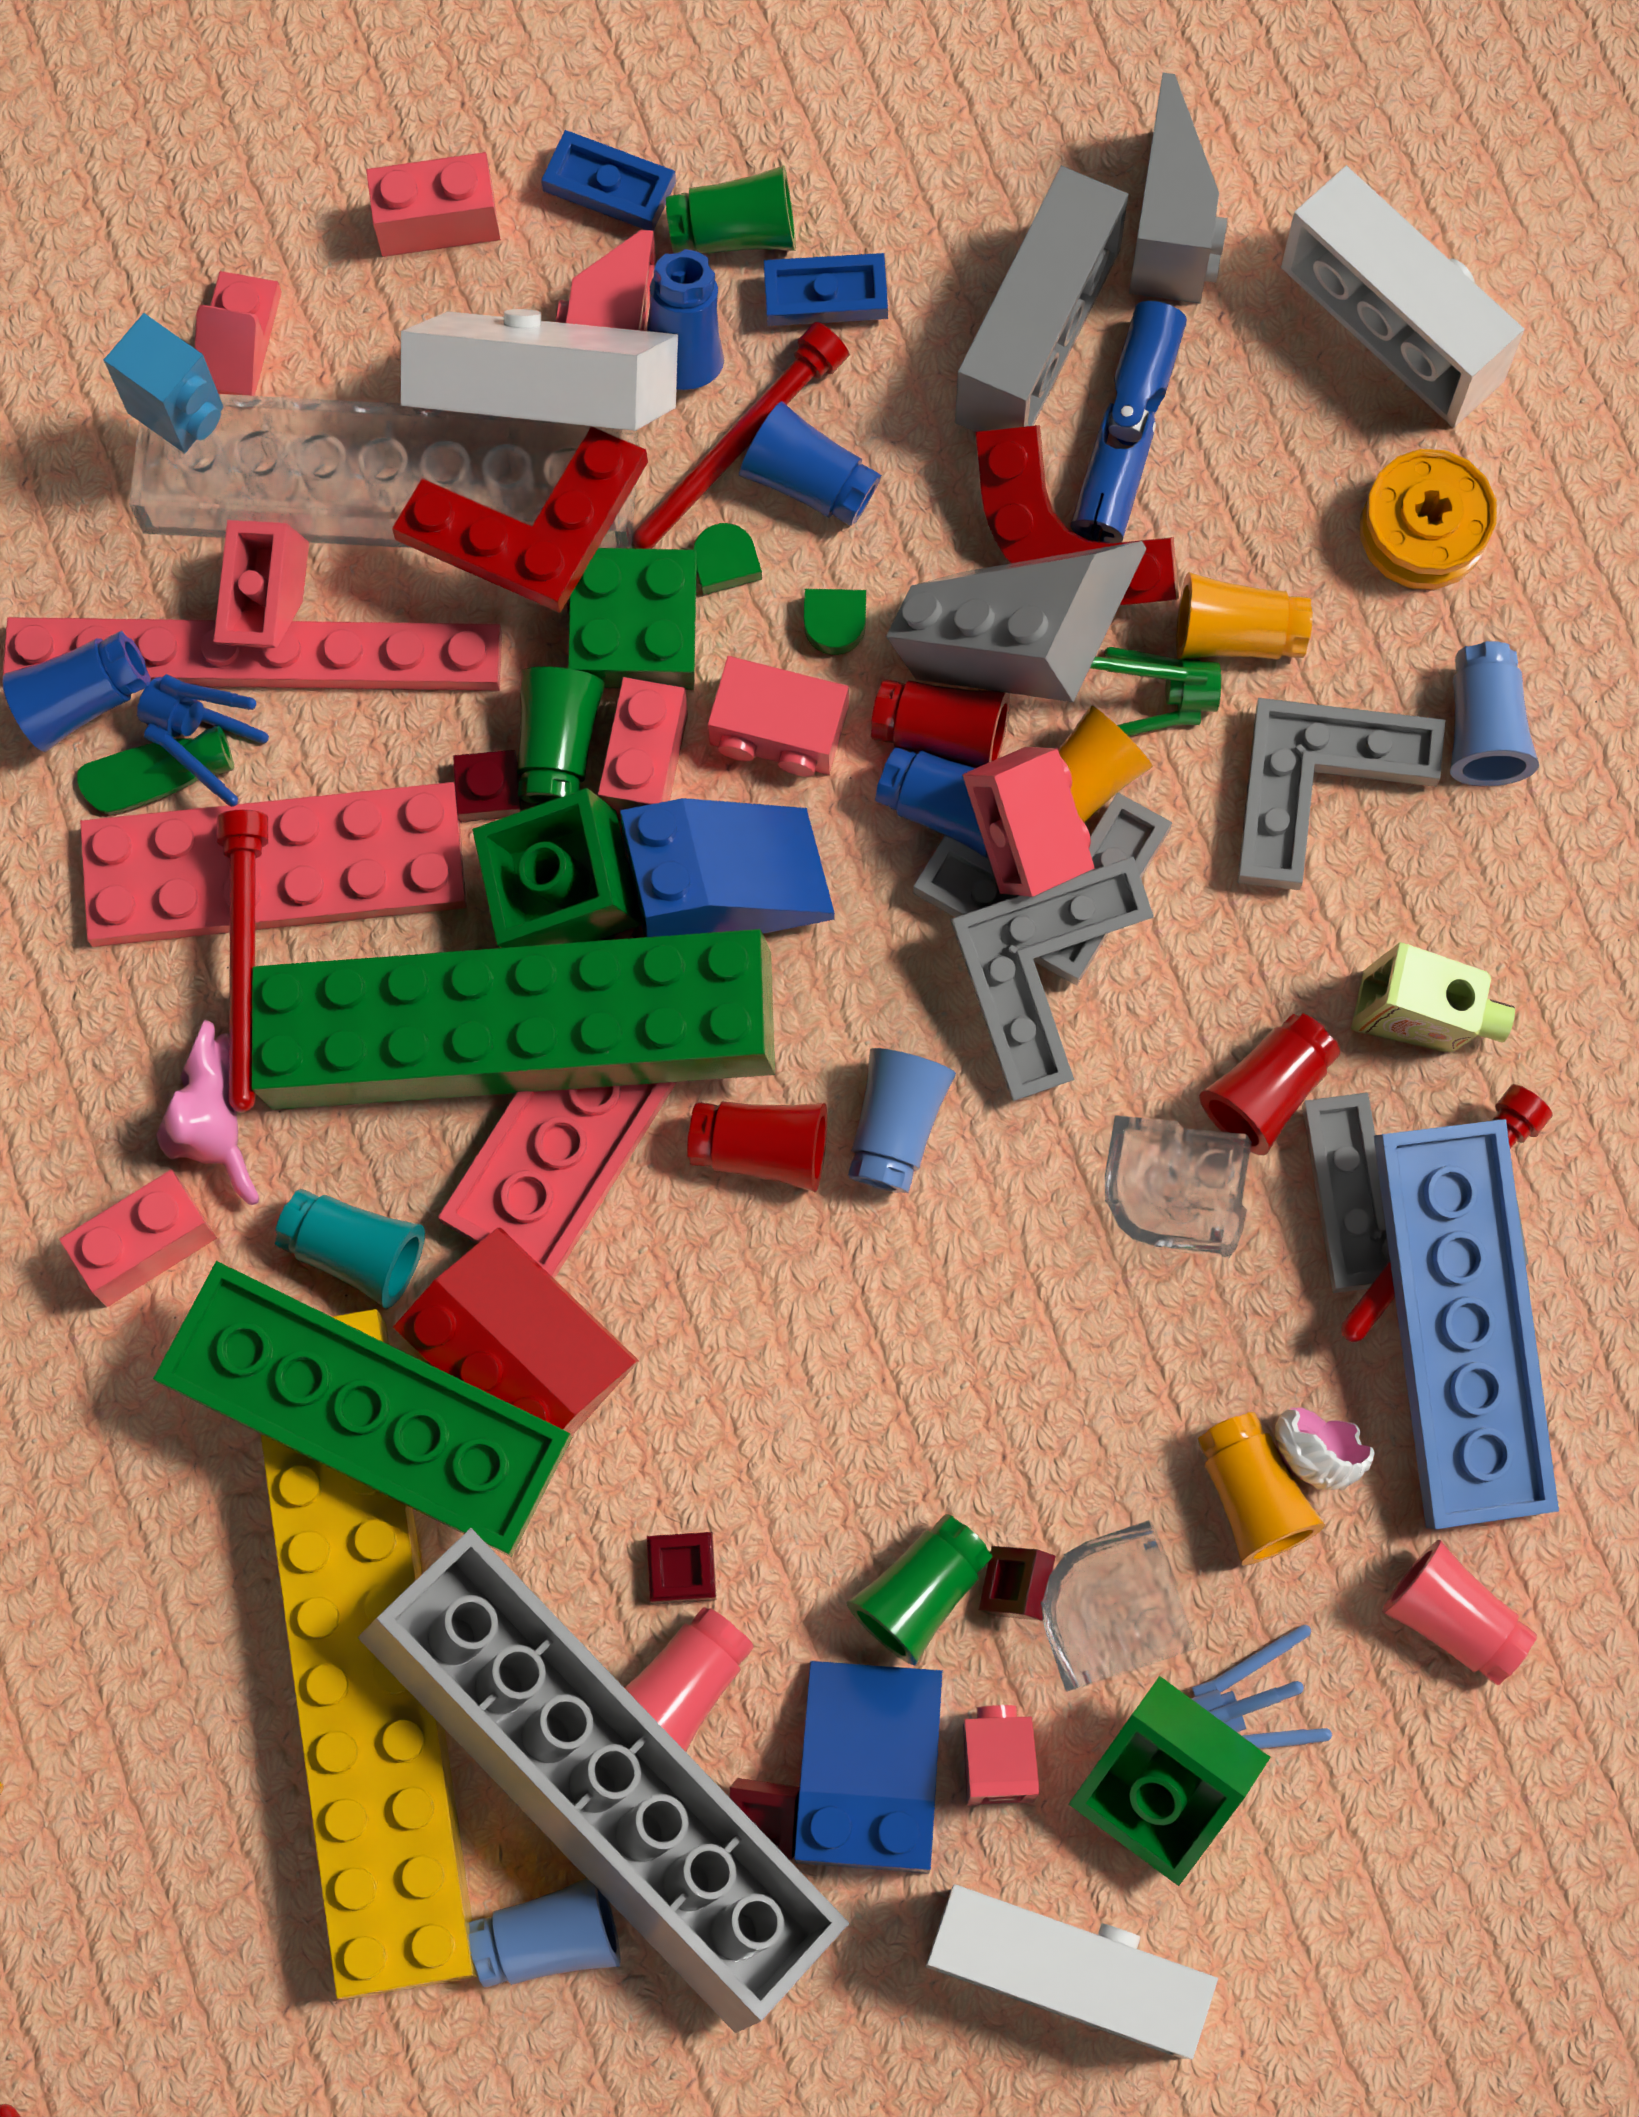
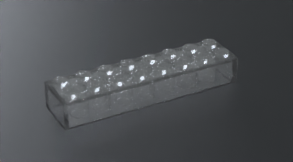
[129,394,639,548]

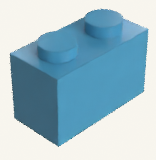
[104,313,224,454]

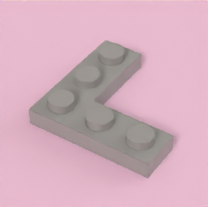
[1237,698,1446,890]
[913,793,1172,986]
[950,857,1154,1101]
[1302,1092,1529,1293]

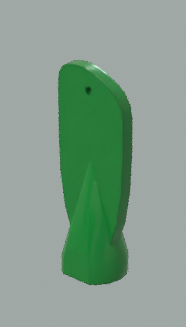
[77,726,235,815]

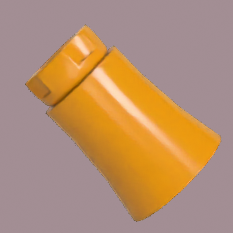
[1176,572,1313,659]
[1058,705,1153,823]
[1198,1412,1325,1565]

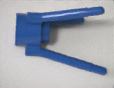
[137,674,269,807]

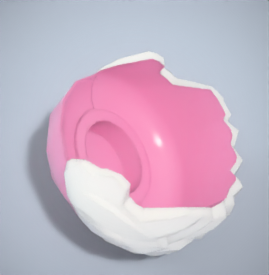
[1275,1408,1375,1490]

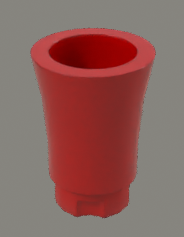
[871,679,1010,768]
[1199,1013,1340,1155]
[687,1101,827,1192]

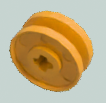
[1360,449,1497,590]

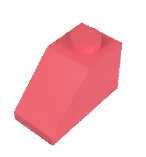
[556,230,656,331]
[214,520,309,648]
[963,1705,1039,1805]

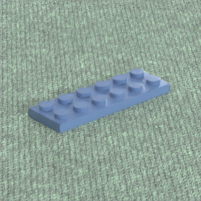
[1374,1119,1559,1529]

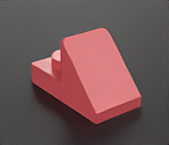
[195,271,282,401]

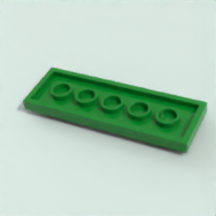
[153,1261,573,1558]

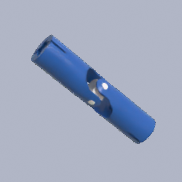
[1070,301,1187,543]

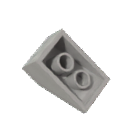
[1129,72,1228,304]

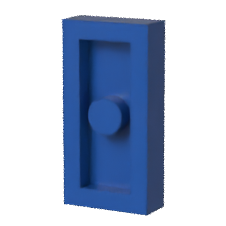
[541,130,676,231]
[764,253,888,326]

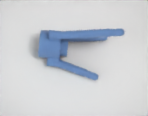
[1191,1625,1332,1749]

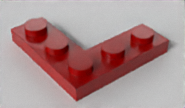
[392,426,648,613]

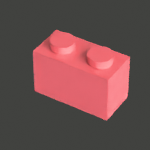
[366,152,501,257]
[708,656,849,777]
[598,677,688,822]
[962,747,1095,897]
[59,1169,217,1307]

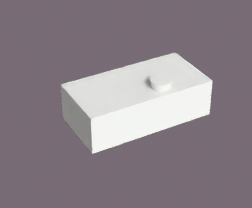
[1281,165,1525,428]
[401,309,678,431]
[925,1884,1218,2060]

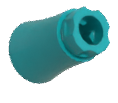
[275,1189,425,1309]

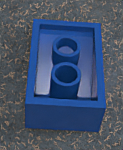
[620,798,835,937]
[795,1661,943,1873]

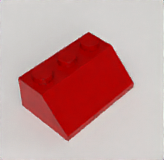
[393,1228,639,1436]

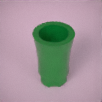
[666,165,796,254]
[517,667,605,804]
[847,1514,993,1666]

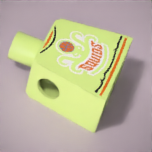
[1351,942,1515,1052]

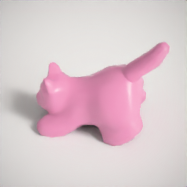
[156,1020,259,1205]

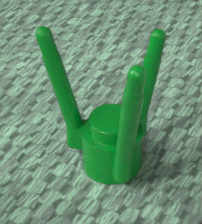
[1090,647,1221,736]

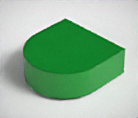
[694,523,762,595]
[804,589,866,655]

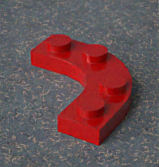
[976,425,1179,606]

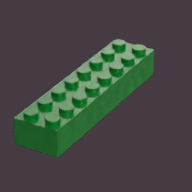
[252,929,775,1110]

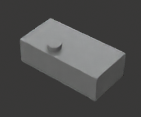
[955,165,1129,432]

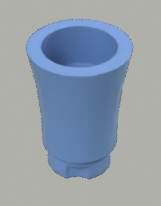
[1450,641,1539,786]
[848,1048,956,1193]
[469,1877,621,1987]

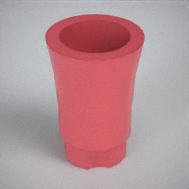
[1382,1540,1537,1685]
[625,1607,754,1752]

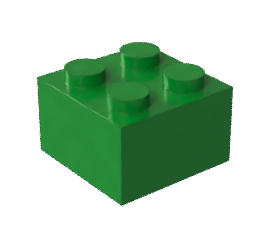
[568,548,697,690]
[472,788,642,948]
[1068,1676,1271,1886]

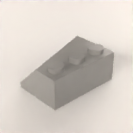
[886,541,1146,702]

